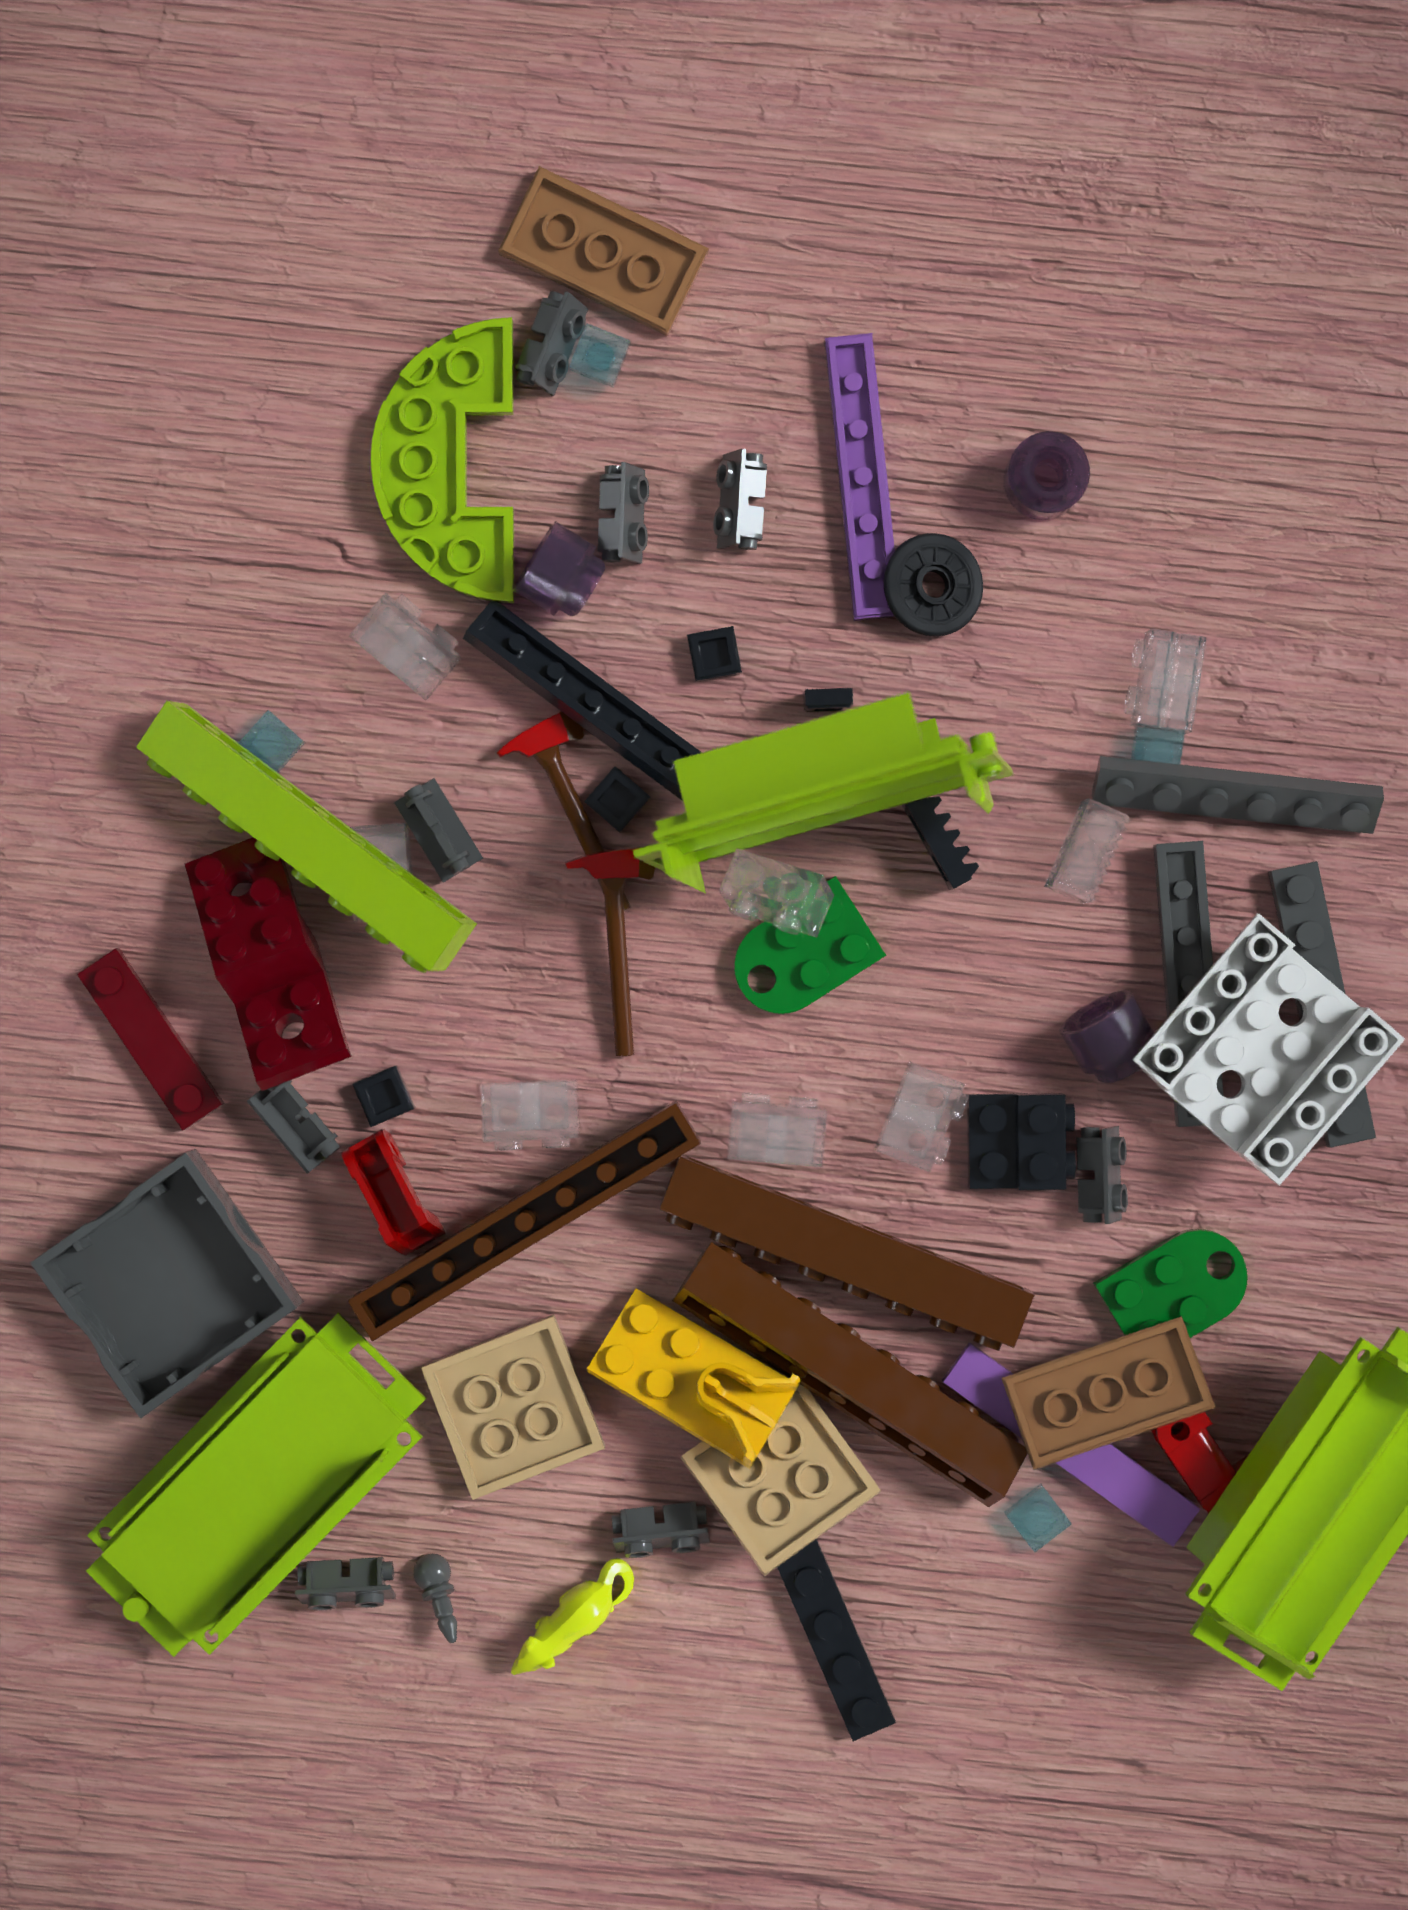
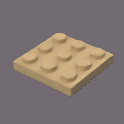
[421,1314,605,1500]
[681,1384,881,1576]

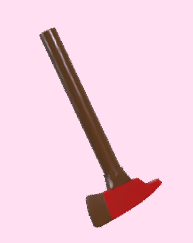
[496,712,631,911]
[565,846,655,1056]

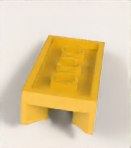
[587,1288,800,1469]

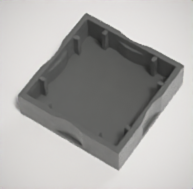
[30,1149,304,1419]

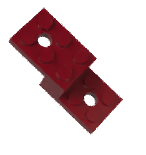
[184,837,352,1091]

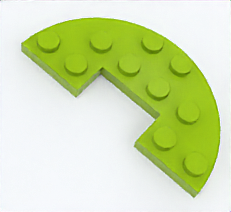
[371,317,515,604]

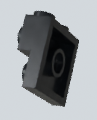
[967,1093,1076,1190]

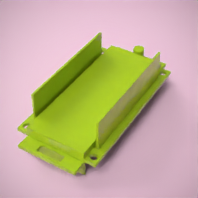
[633,692,1013,894]
[86,1312,426,1657]
[1185,1326,1408,1691]

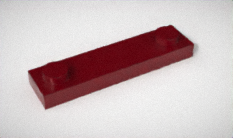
[77,948,225,1131]

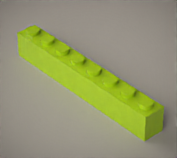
[136,701,477,973]

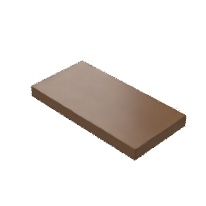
[498,166,709,336]
[1001,1316,1215,1470]

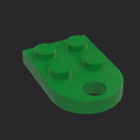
[734,876,886,1014]
[1093,1229,1248,1338]

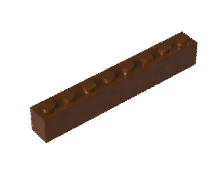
[348,1100,701,1342]
[659,1155,1035,1351]
[672,1242,1028,1507]

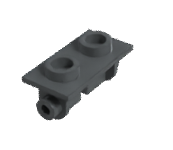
[515,291,588,396]
[713,449,767,550]
[597,462,649,564]
[394,778,483,883]
[247,1080,340,1174]
[1076,1126,1128,1224]
[612,1501,710,1558]
[295,1557,396,1611]

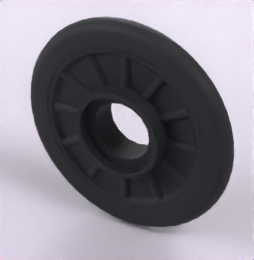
[883,533,983,637]

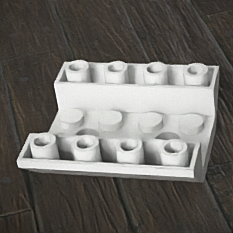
[1132,913,1405,1185]

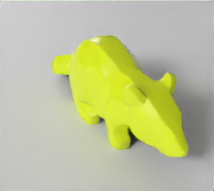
[511,1558,635,1675]

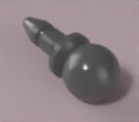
[413,1554,457,1643]

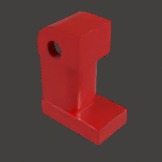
[341,1129,446,1256]
[1151,1412,1249,1514]

